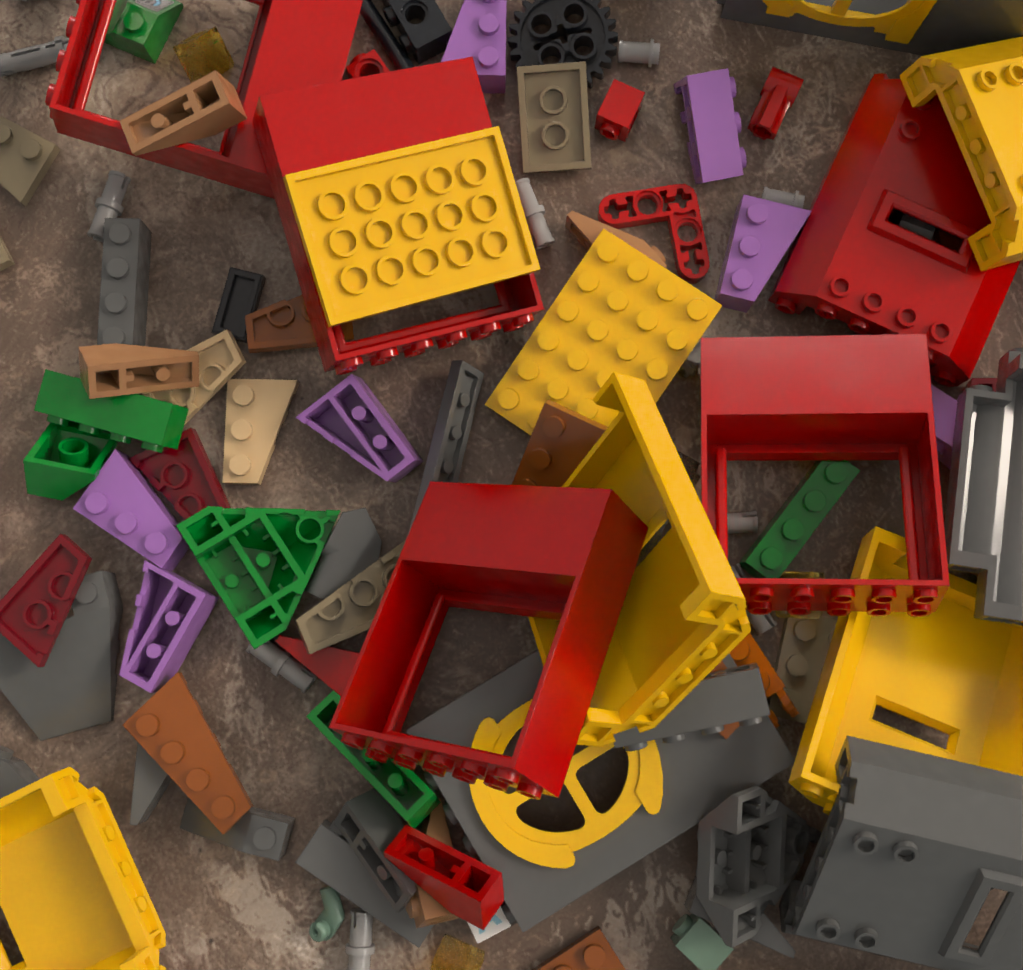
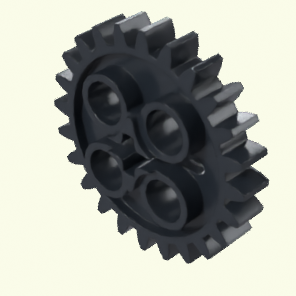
[508,0,618,89]

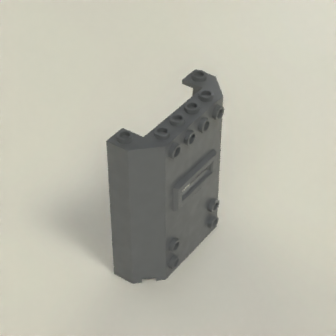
[779,736,1023,970]

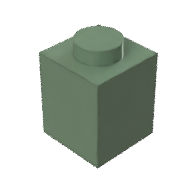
[670,914,734,970]

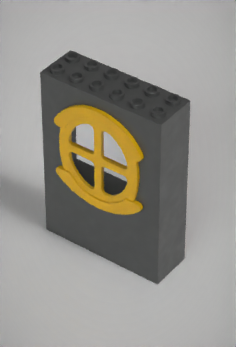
[406,649,795,932]

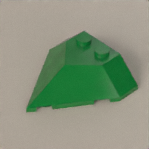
[176,506,341,650]

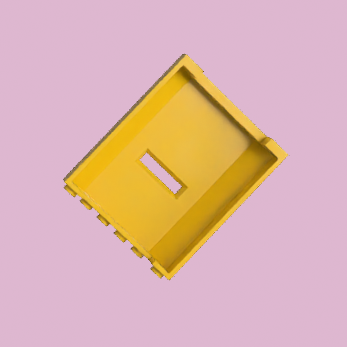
[899,36,1023,271]
[528,372,751,747]
[788,526,1023,816]
[0,767,166,970]

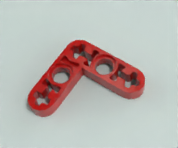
[598,184,710,284]

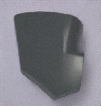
[305,508,382,600]

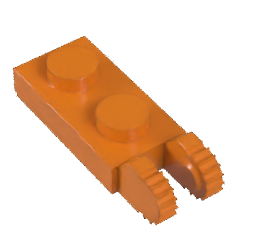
[730,633,800,728]

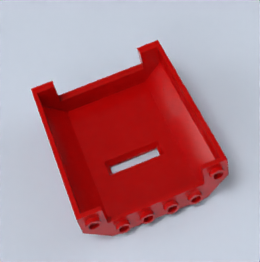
[768,73,1021,387]

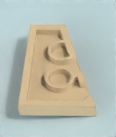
[142,330,246,425]
[222,379,299,485]

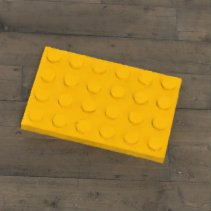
[283,126,540,328]
[485,228,722,436]

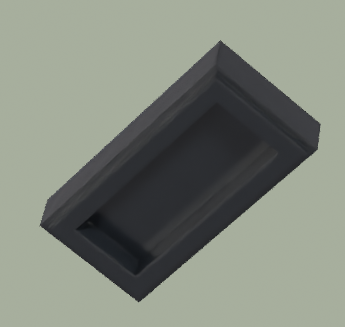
[212,267,266,343]

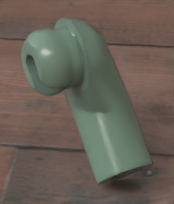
[309,886,345,942]

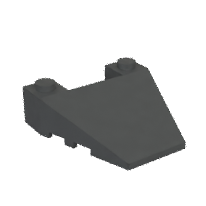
[0,570,123,741]

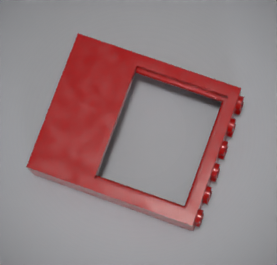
[45,0,363,199]
[253,56,544,375]
[700,334,950,617]
[329,481,648,800]

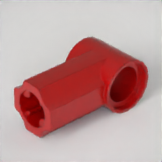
[747,66,804,140]

